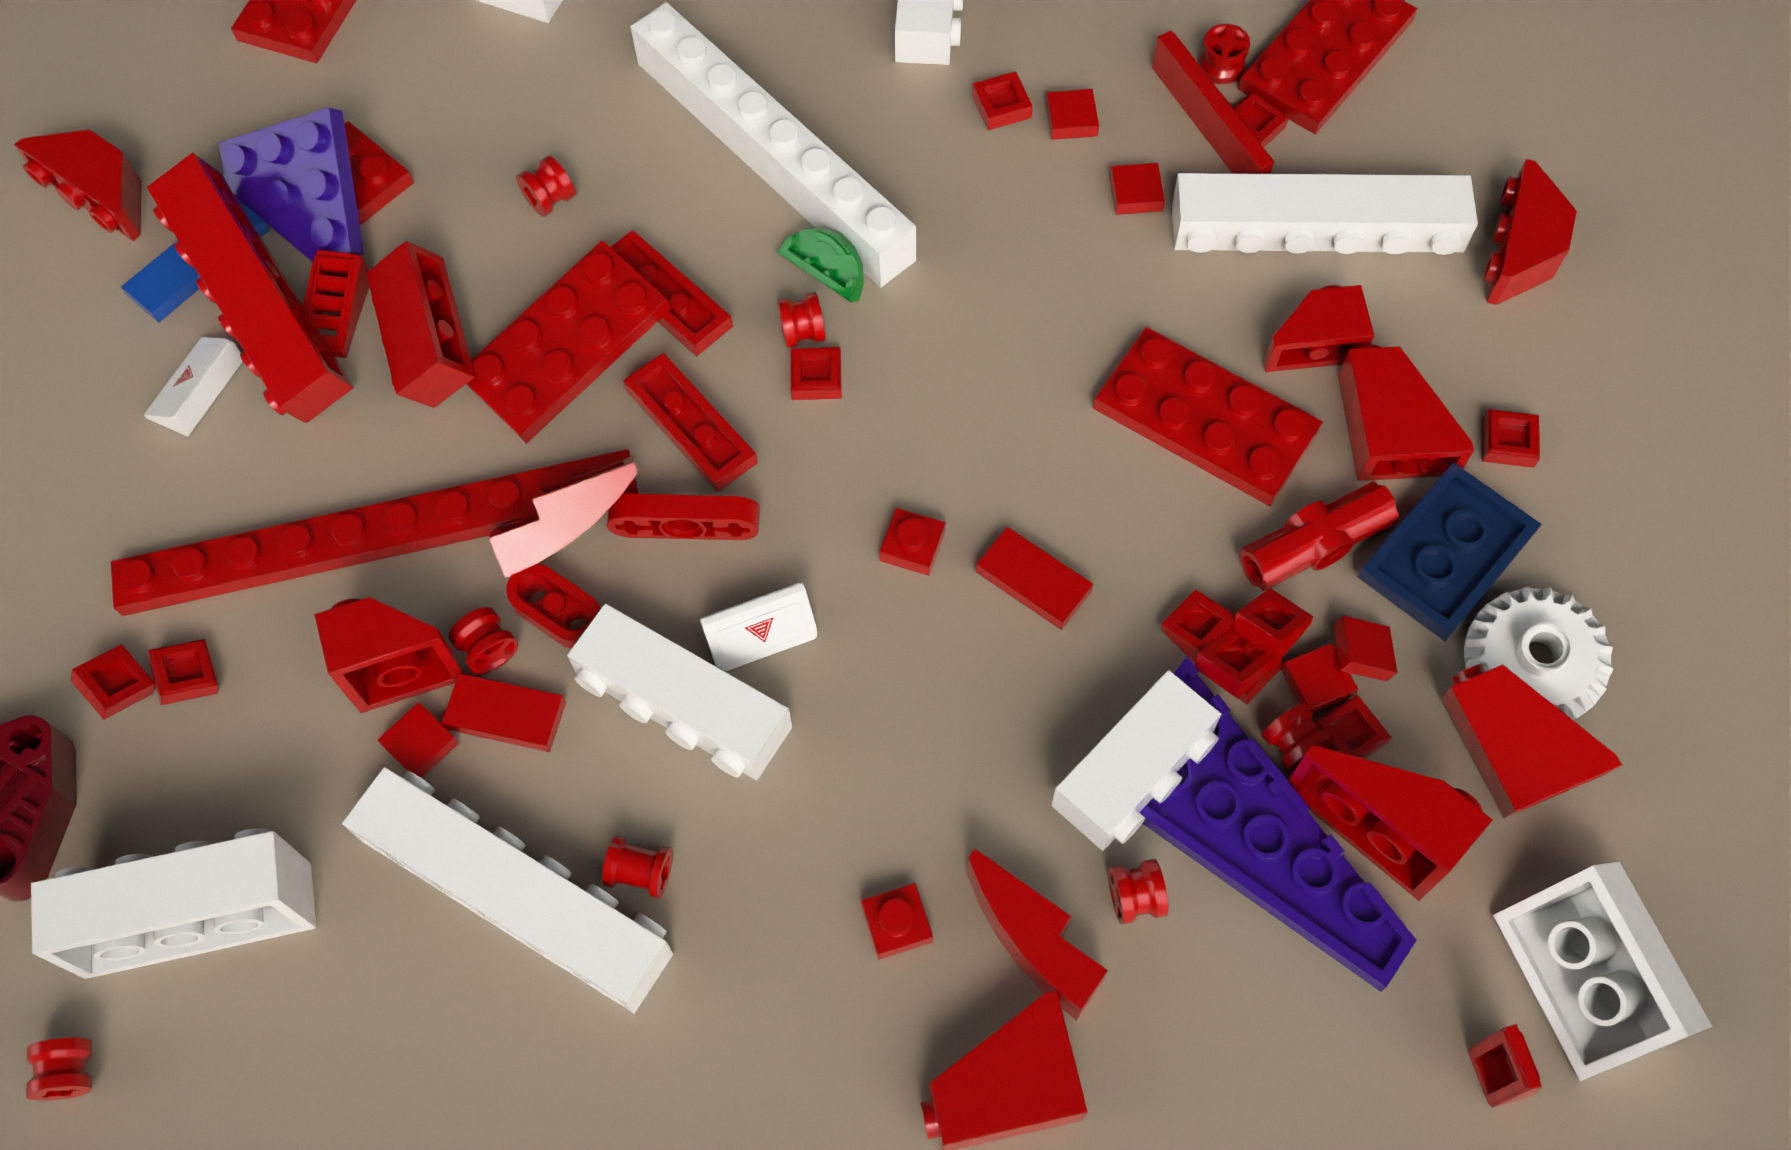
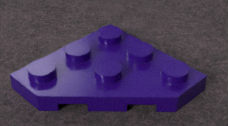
[219,107,364,262]

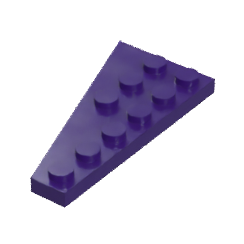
[1139,656,1417,992]

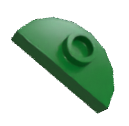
[777,227,864,302]

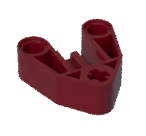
[0,715,77,902]

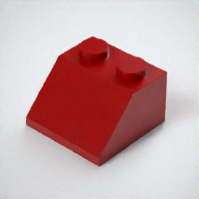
[314,597,465,713]

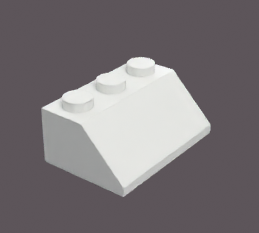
[1493,861,1712,1081]

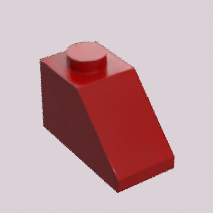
[1263,284,1375,372]

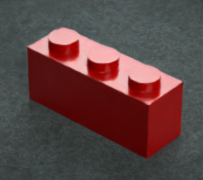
[366,241,475,408]

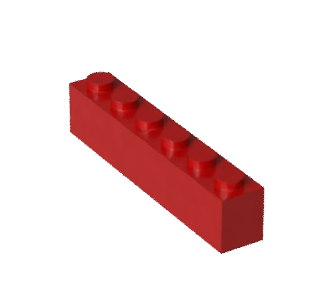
[146,152,354,424]

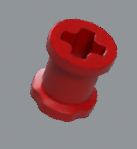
[602,835,673,899]

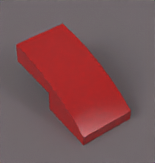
[1195,588,1313,698]
[1161,589,1282,705]

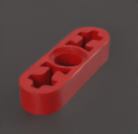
[607,493,760,540]

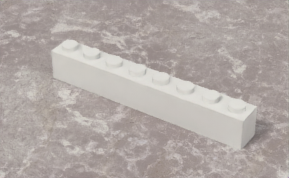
[630,2,916,288]

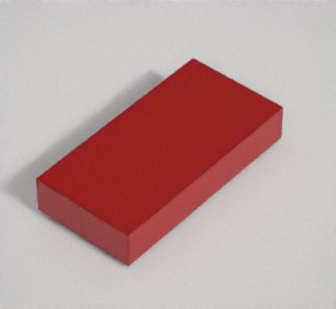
[976,527,1094,630]
[441,673,566,752]

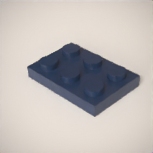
[1357,462,1542,642]

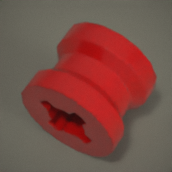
[1199,24,1250,84]
[516,155,576,217]
[777,292,826,348]
[448,607,519,675]
[1261,702,1334,772]
[1108,859,1169,925]
[26,1037,92,1101]

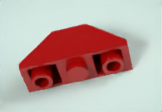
[14,129,142,242]
[1483,159,1577,305]

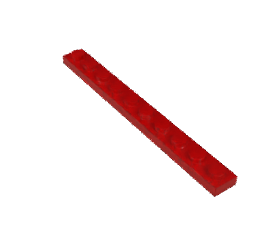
[111,449,639,616]

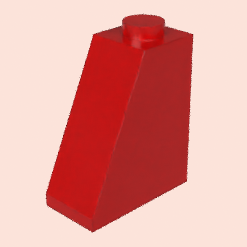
[1338,344,1474,481]
[1441,664,1622,818]
[920,990,1088,1150]

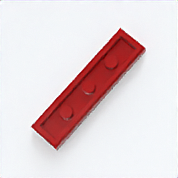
[1152,30,1274,174]

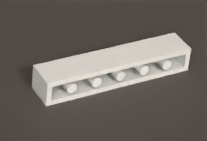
[1172,173,1478,255]
[342,767,673,1014]

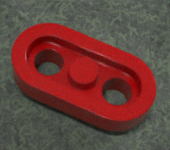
[506,564,601,649]

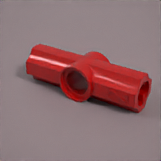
[1239,481,1399,592]

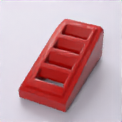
[303,250,369,358]
[1468,1024,1542,1108]

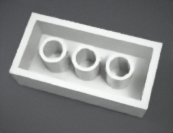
[31,828,317,979]

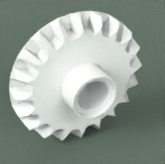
[1464,586,1614,720]

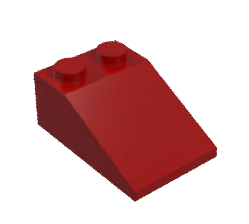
[1288,745,1493,901]

